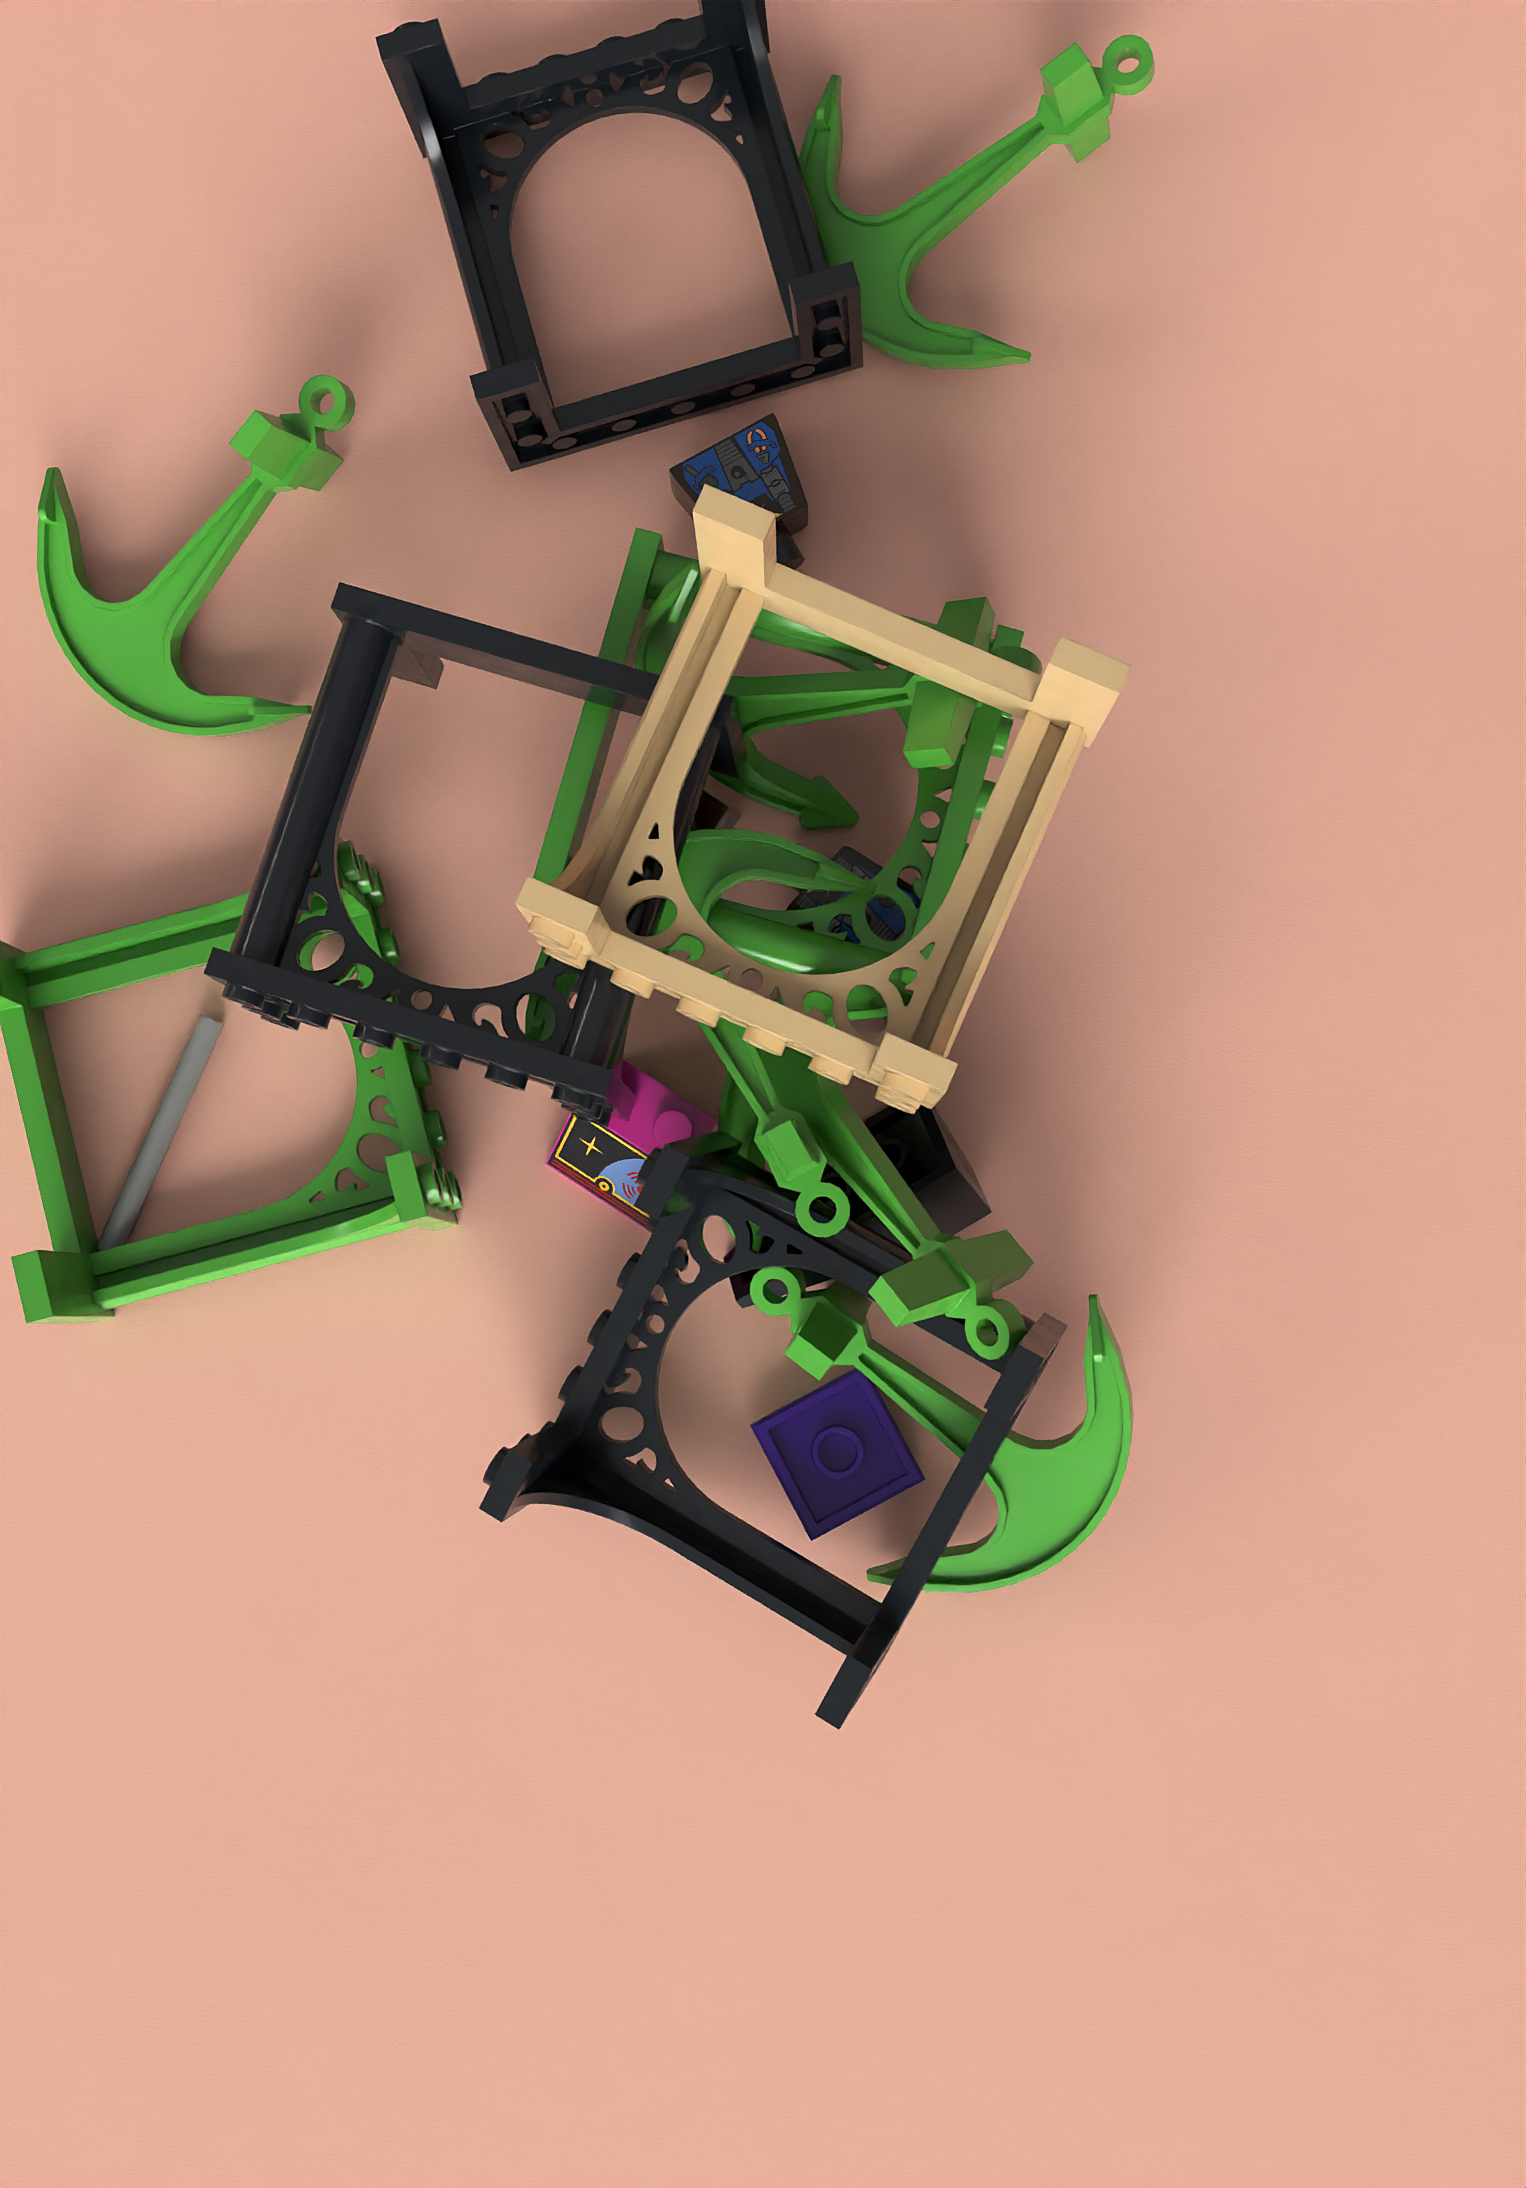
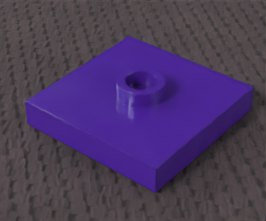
[750,1368,926,1541]

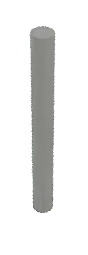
[96,1015,224,1250]

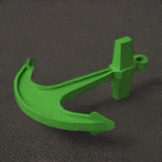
[799,35,1155,370]
[37,375,356,737]
[635,559,1042,830]
[525,828,877,1238]
[718,978,1034,1360]
[750,1267,1134,1593]

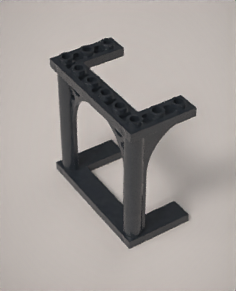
[375,0,863,472]
[204,582,747,1127]
[479,1130,1068,1730]

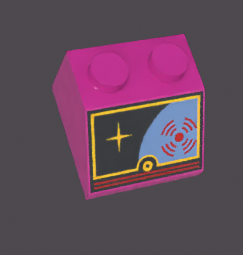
[545,1059,719,1233]

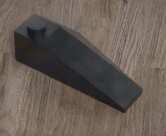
[723,1105,992,1308]

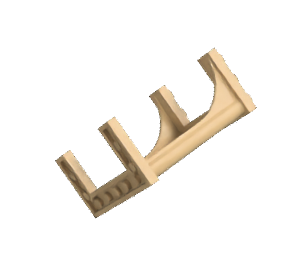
[515,484,1132,1114]

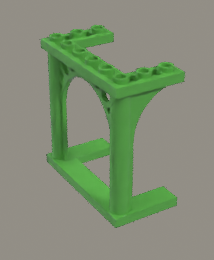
[533,527,1024,1025]
[0,836,463,1324]

